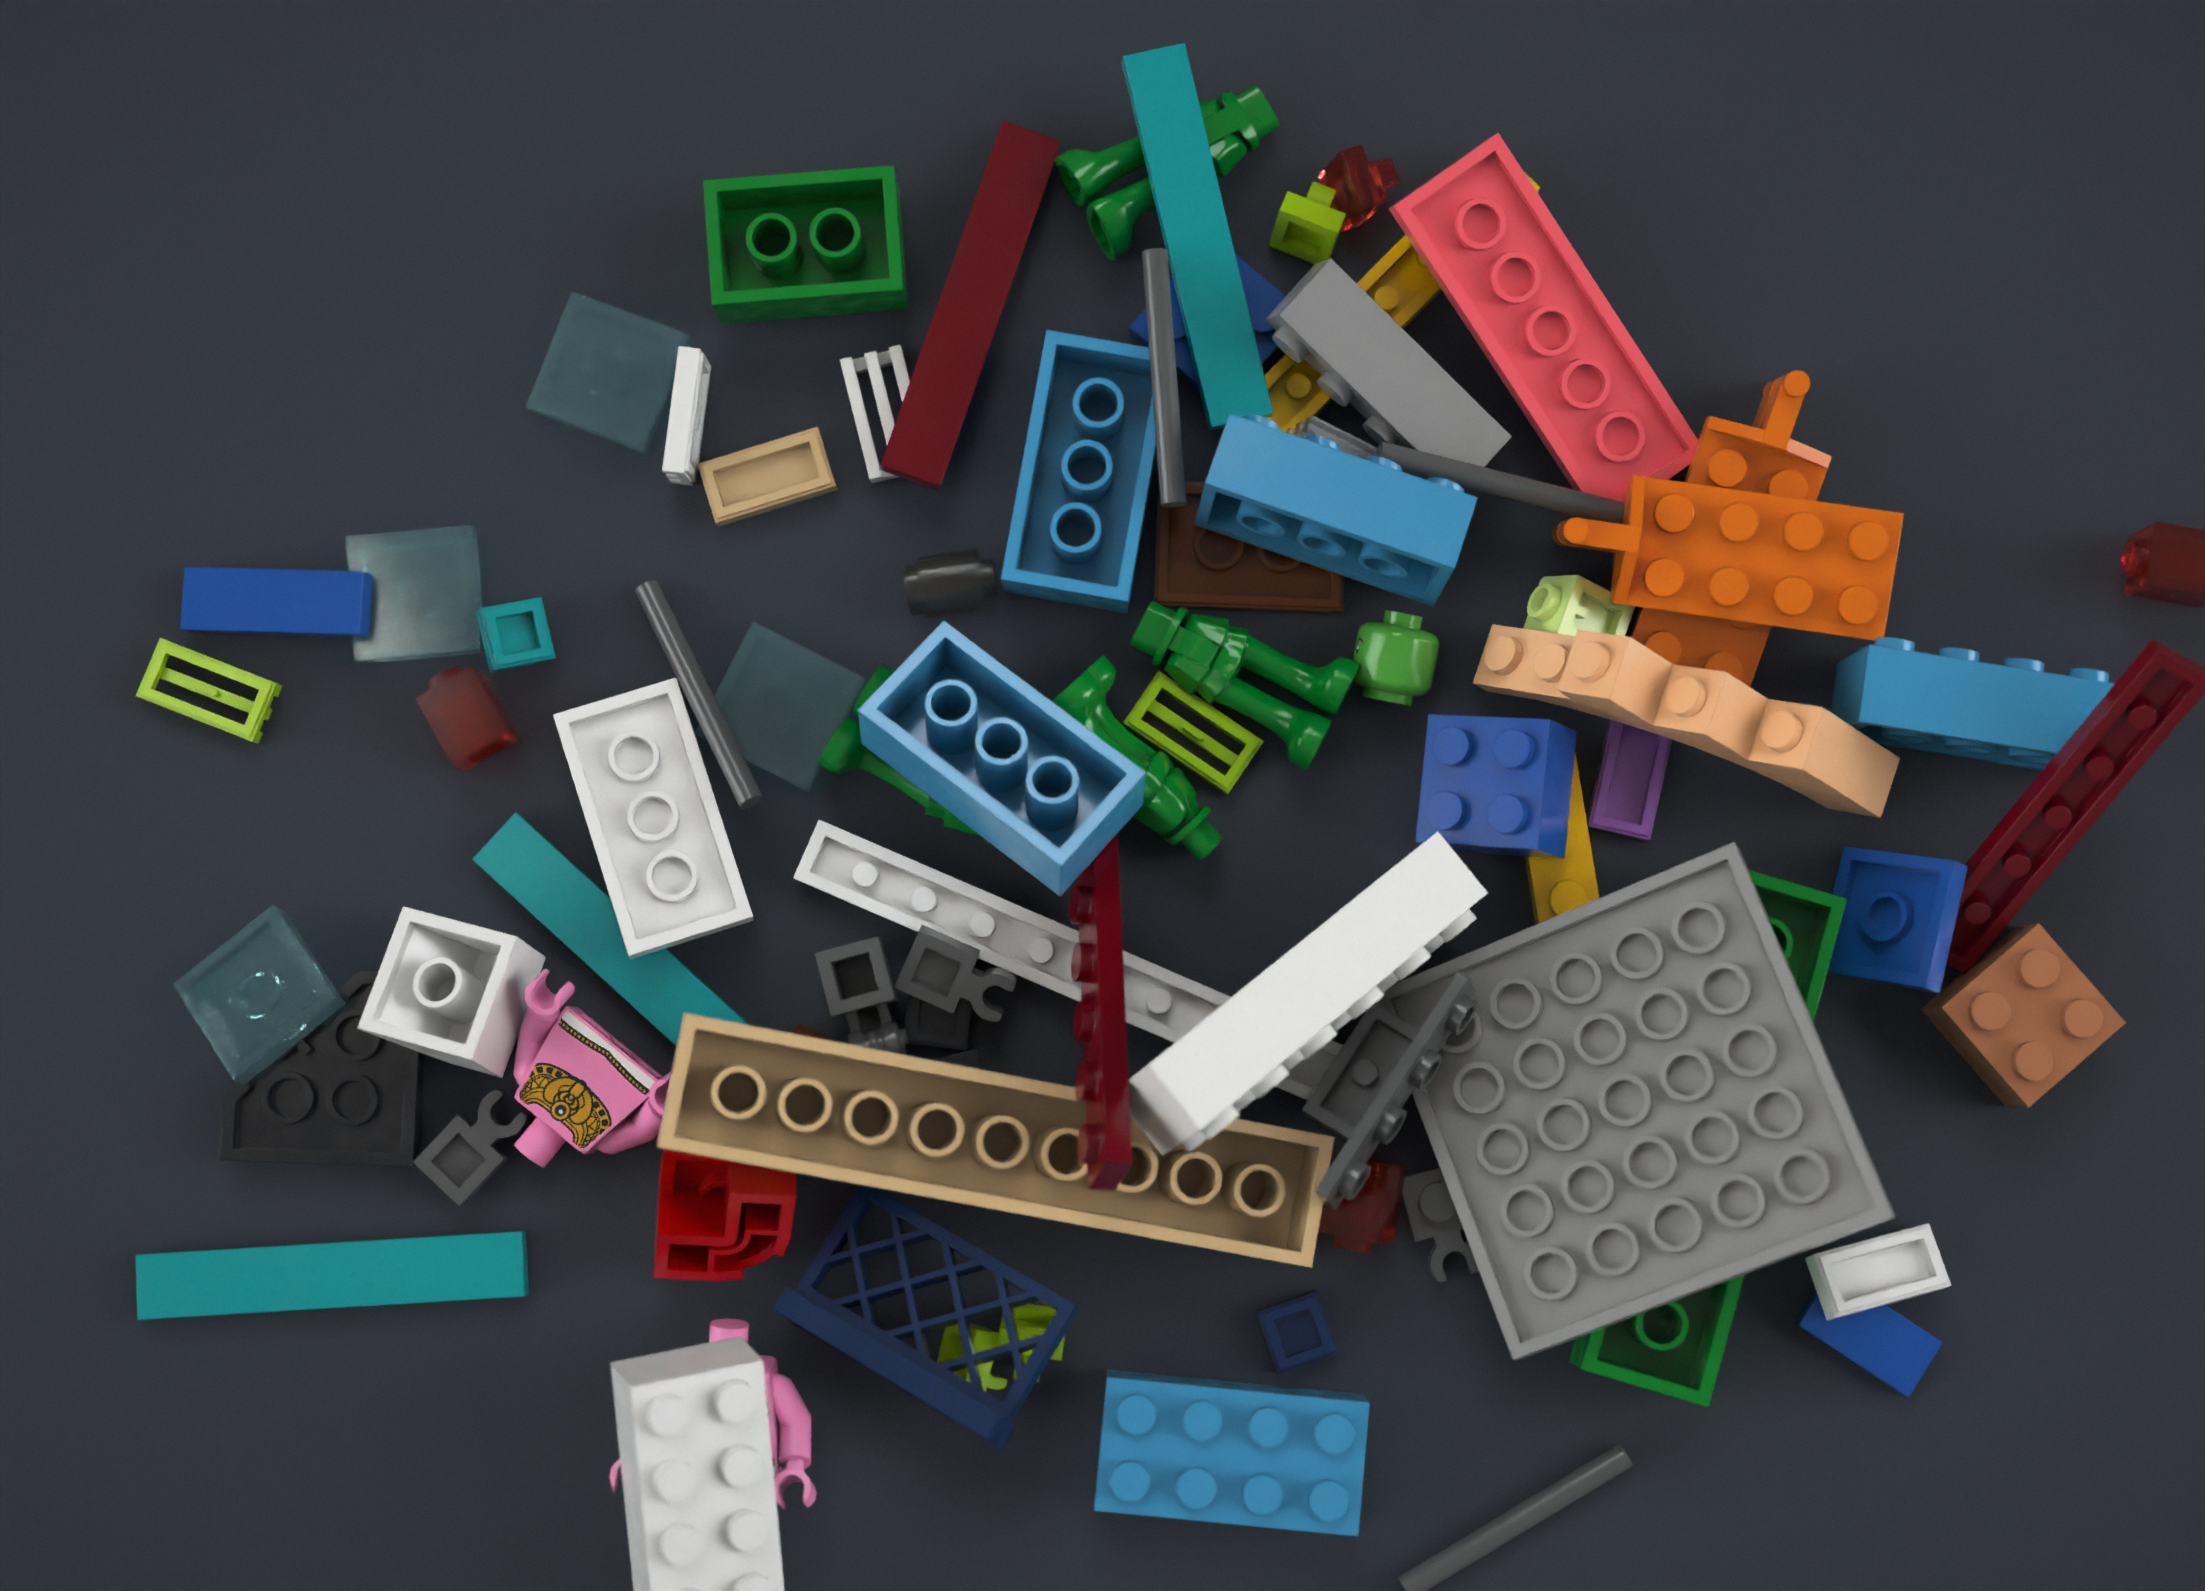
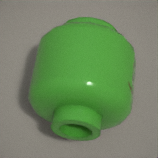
[1353,610,1440,706]

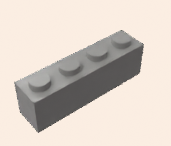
[1265,259,1512,480]

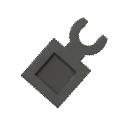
[894,925,1017,1022]
[413,1089,532,1207]
[1395,1166,1479,1283]

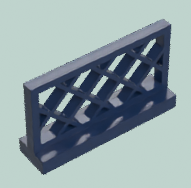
[772,1185,1080,1452]

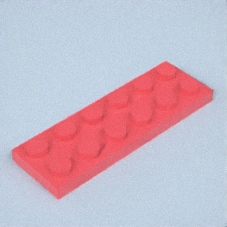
[1388,133,1698,503]

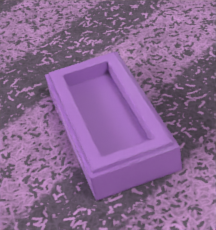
[1586,719,1672,842]

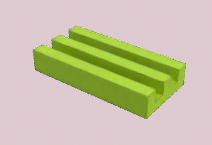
[136,638,283,744]
[1123,671,1264,796]

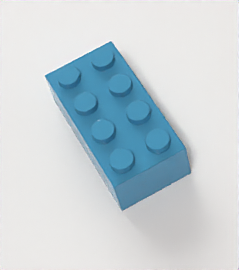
[1001,330,1157,613]
[1194,413,1478,607]
[858,621,1146,897]
[1831,637,2115,771]
[1094,1369,1370,1536]

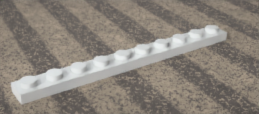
[793,820,1344,1101]

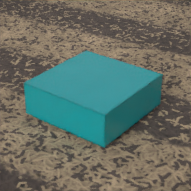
[476,597,556,674]

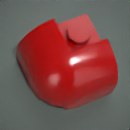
[653,1148,796,1281]

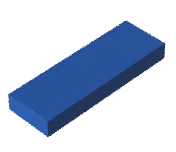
[180,567,373,638]

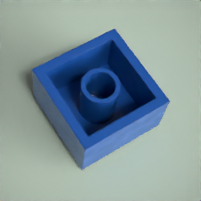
[1415,714,1577,859]

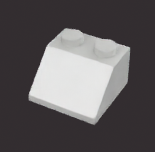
[357,906,546,1078]

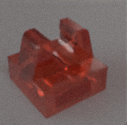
[1318,145,1401,232]

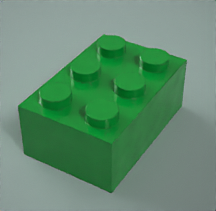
[703,165,908,324]

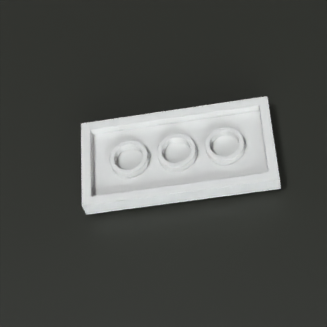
[553,677,754,960]

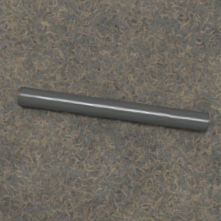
[1142,248,1187,507]
[1375,441,1624,524]
[635,580,763,809]
[1398,1443,1633,1591]

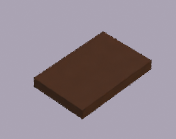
[1154,480,1344,615]

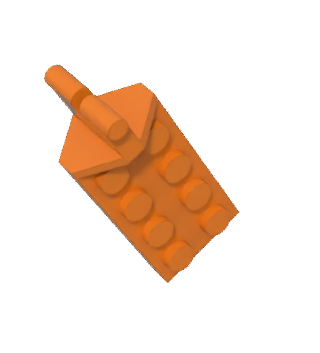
[1630,370,1832,687]
[1551,475,1904,641]

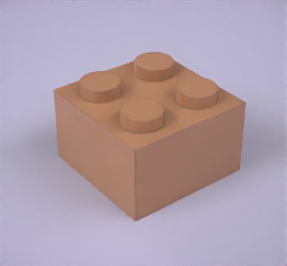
[1921,923,2126,1108]

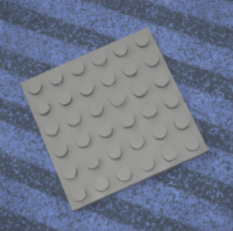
[1377,842,1895,1360]

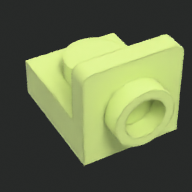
[1523,575,1635,636]

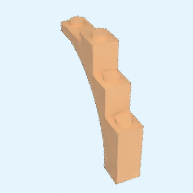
[1473,624,1900,818]

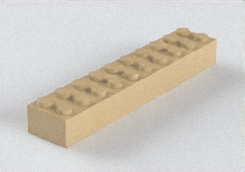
[656,1013,1335,1268]

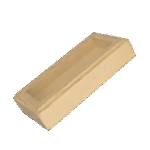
[697,427,838,527]

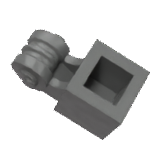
[815,936,909,1055]

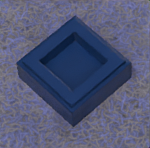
[1255,1290,1339,1374]

